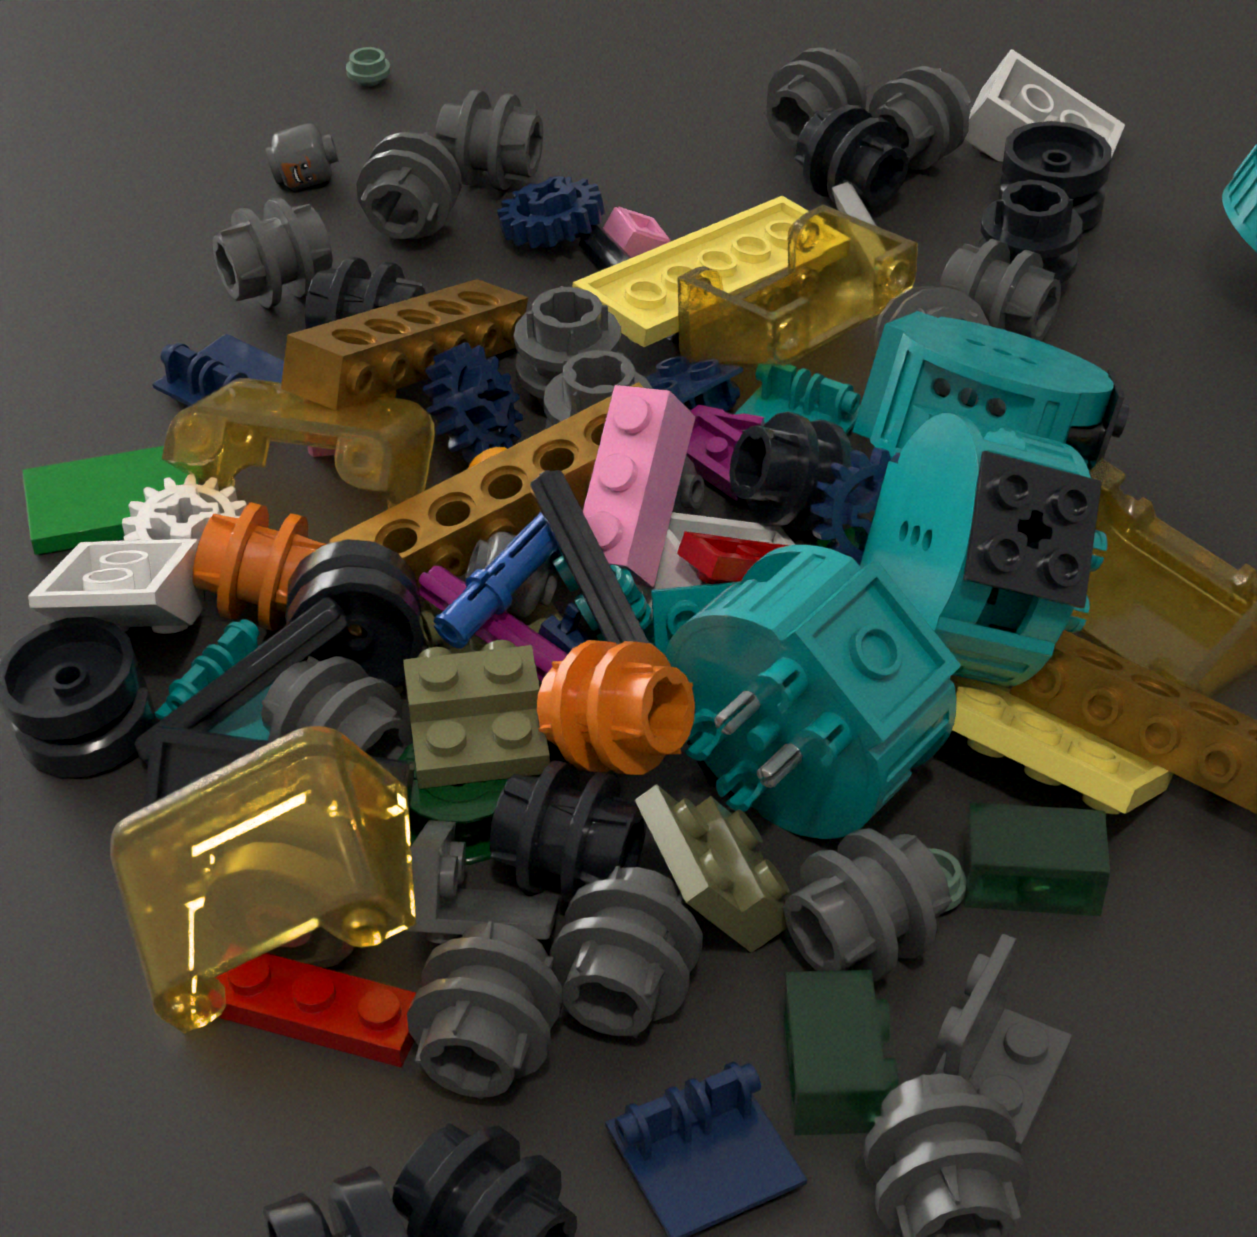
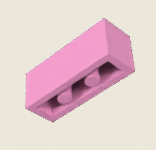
[583,385,695,587]

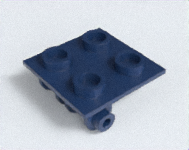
[152,333,284,426]
[645,356,744,411]
[605,1061,807,1237]

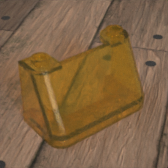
[162,378,435,509]
[1071,459,1257,698]
[110,726,416,1034]

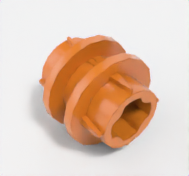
[192,502,326,630]
[537,640,695,775]

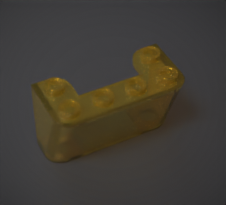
[677,205,918,365]

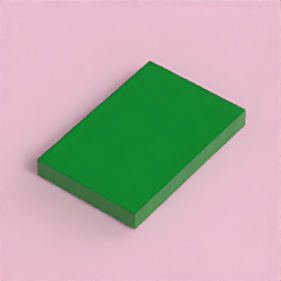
[22,441,198,555]

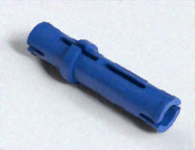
[433,512,558,649]

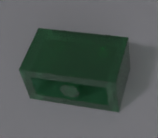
[963,802,1110,916]
[783,970,899,1136]

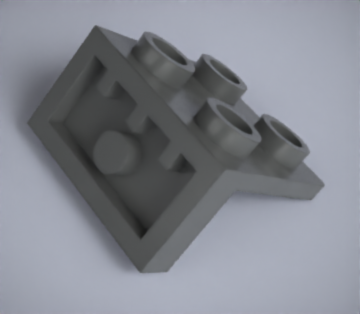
[407,820,559,944]
[934,933,1073,1155]

